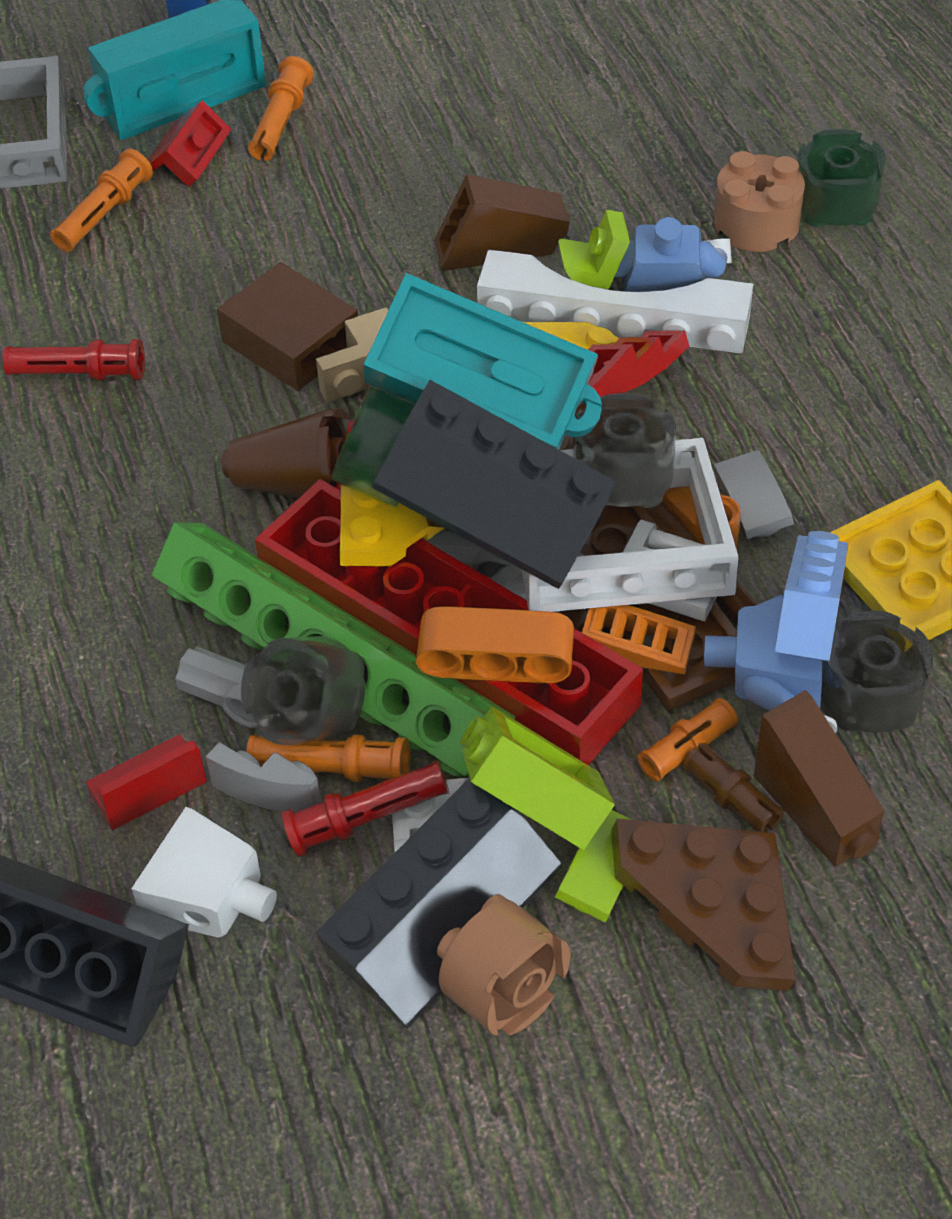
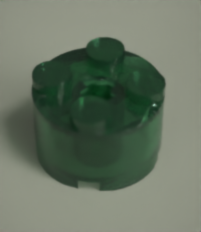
[797,129,886,227]
[331,387,415,508]

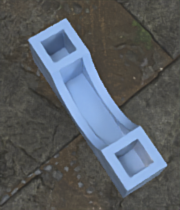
[775,531,848,661]

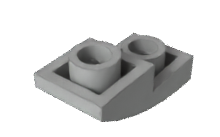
[713,450,794,539]
[206,742,321,812]

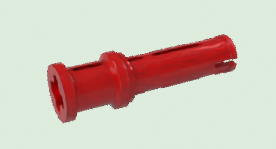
[3,339,145,380]
[282,761,450,857]

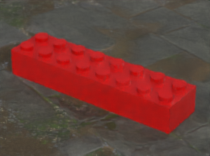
[255,479,643,765]

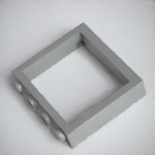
[0,56,67,189]

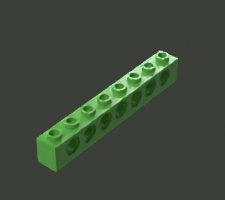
[151,522,516,778]

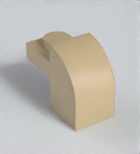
[316,307,389,403]

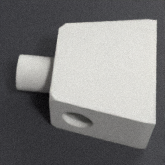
[131,807,277,937]

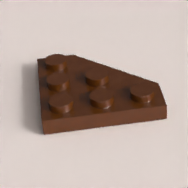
[611,818,796,991]

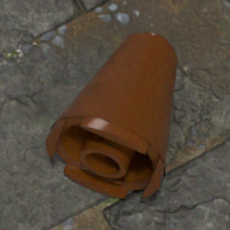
[221,408,350,498]

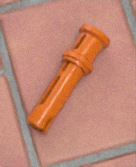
[248,56,314,161]
[50,149,153,252]
[246,734,411,782]

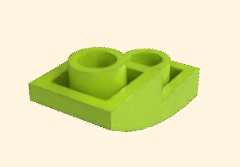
[555,810,632,922]

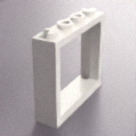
[521,438,738,612]

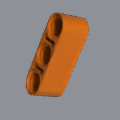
[416,607,574,683]

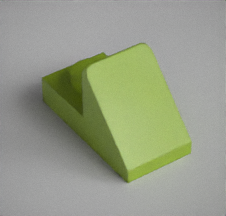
[558,210,630,290]

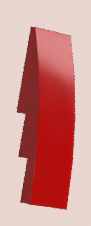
[588,330,689,399]

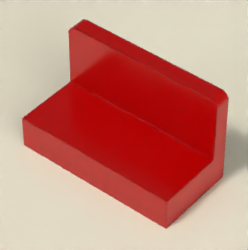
[148,100,232,187]
[85,734,207,831]

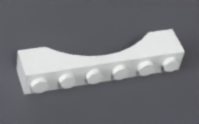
[477,250,753,354]

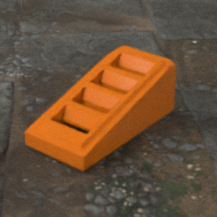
[582,605,696,674]

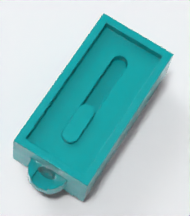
[83,0,266,140]
[363,273,602,450]

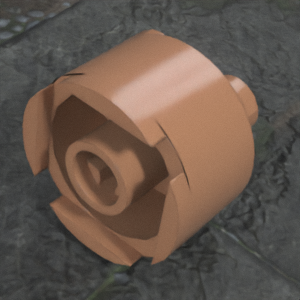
[714,151,805,252]
[437,894,571,1036]

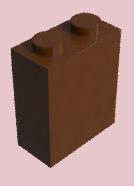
[217,262,358,391]

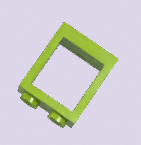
[461,706,615,850]

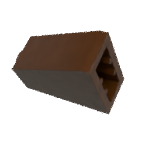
[434,174,570,270]
[754,690,884,867]

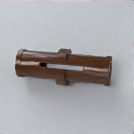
[683,743,784,832]

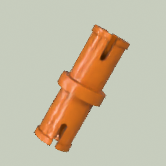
[637,698,738,782]

